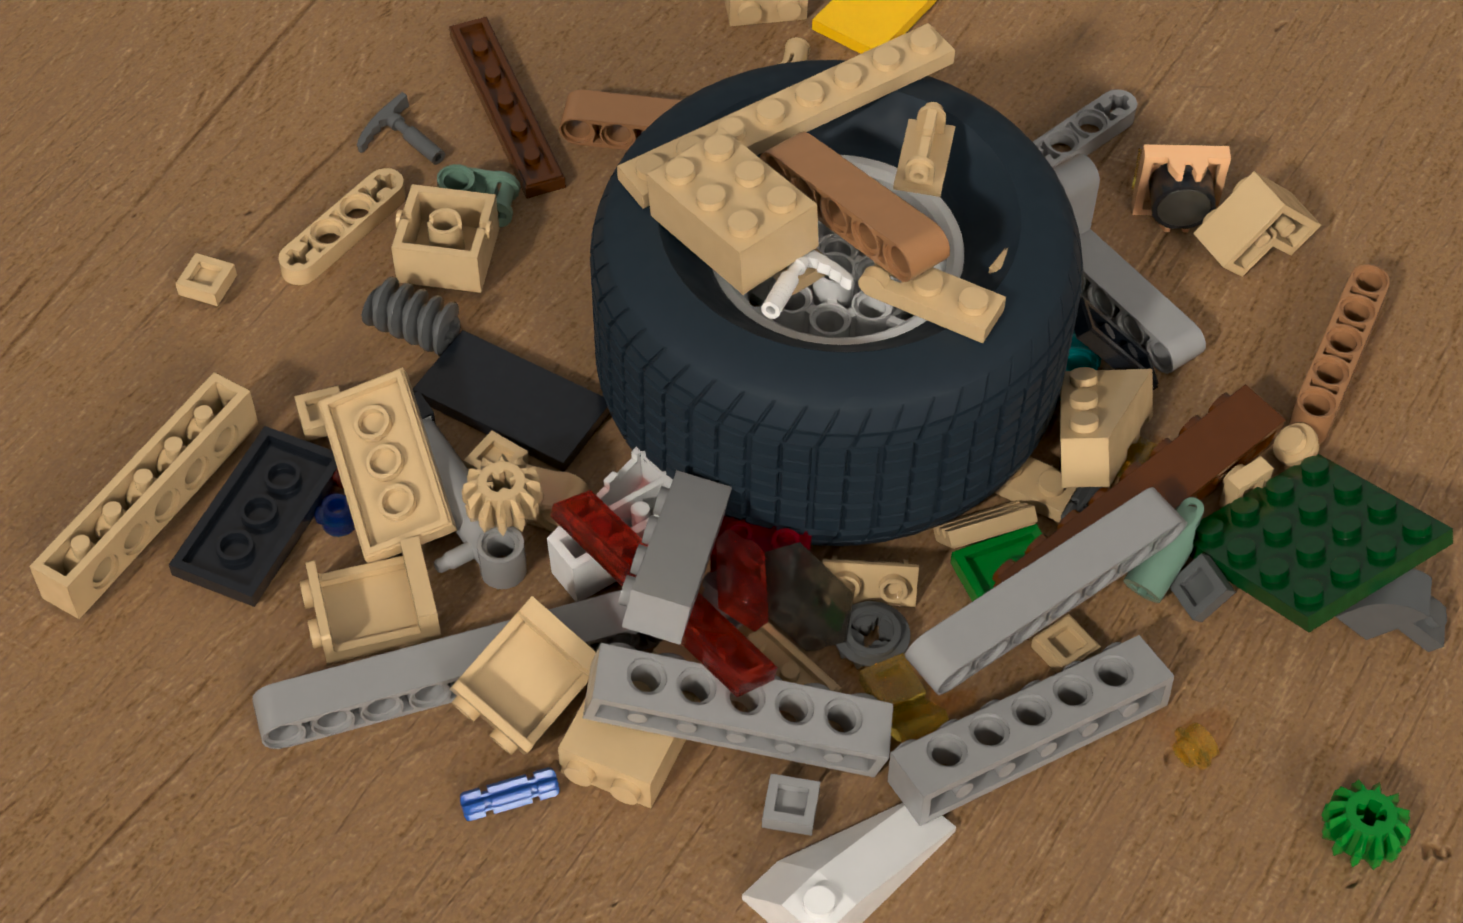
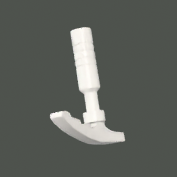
[761,250,854,319]

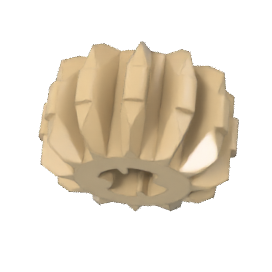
[462,453,544,536]

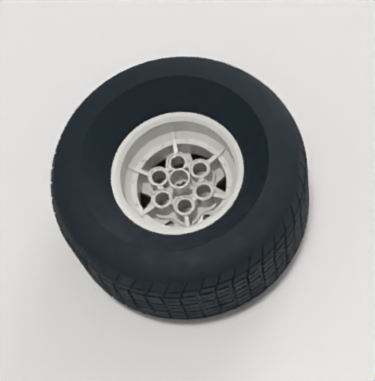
[590,60,1083,546]

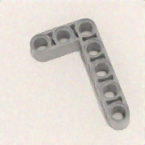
[1053,154,1206,374]

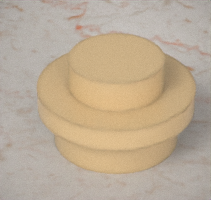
[1273,423,1319,466]

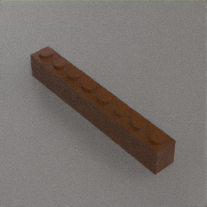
[992,384,1286,640]

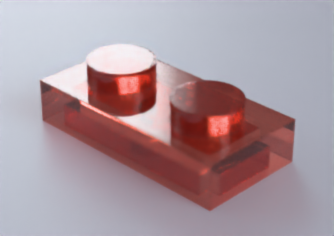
[716,529,769,632]

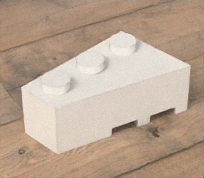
[547,446,673,602]

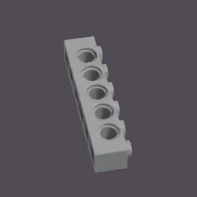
[887,635,1174,826]
[583,643,893,777]

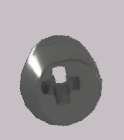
[361,276,461,357]

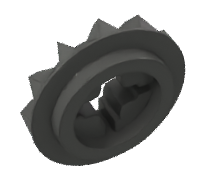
[833,601,910,672]

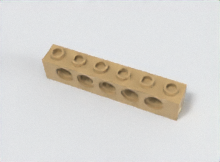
[29,372,259,619]

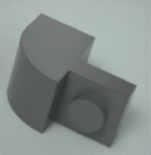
[1335,568,1447,652]

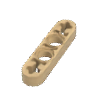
[278,168,406,285]

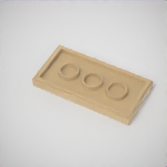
[318,367,457,563]

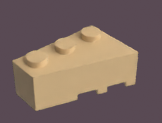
[1060,367,1153,488]

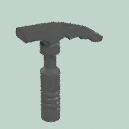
[357,92,445,165]

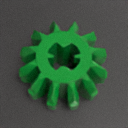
[1321,779,1411,870]

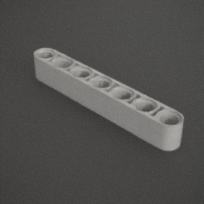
[905,487,1187,695]

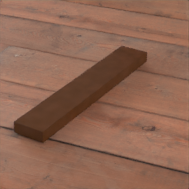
[449,17,566,199]

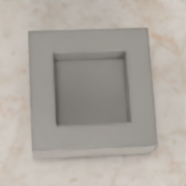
[762,774,820,836]

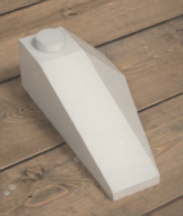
[742,803,956,923]

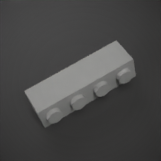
[618,470,732,645]

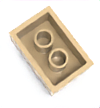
[646,128,819,295]

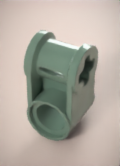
[437,164,521,227]

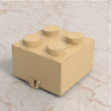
[391,184,499,293]

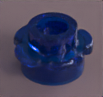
[314,493,355,537]

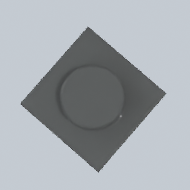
[1170,553,1236,622]

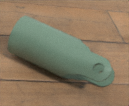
[1123,497,1204,603]

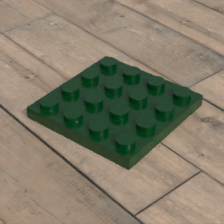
[1190,454,1453,632]

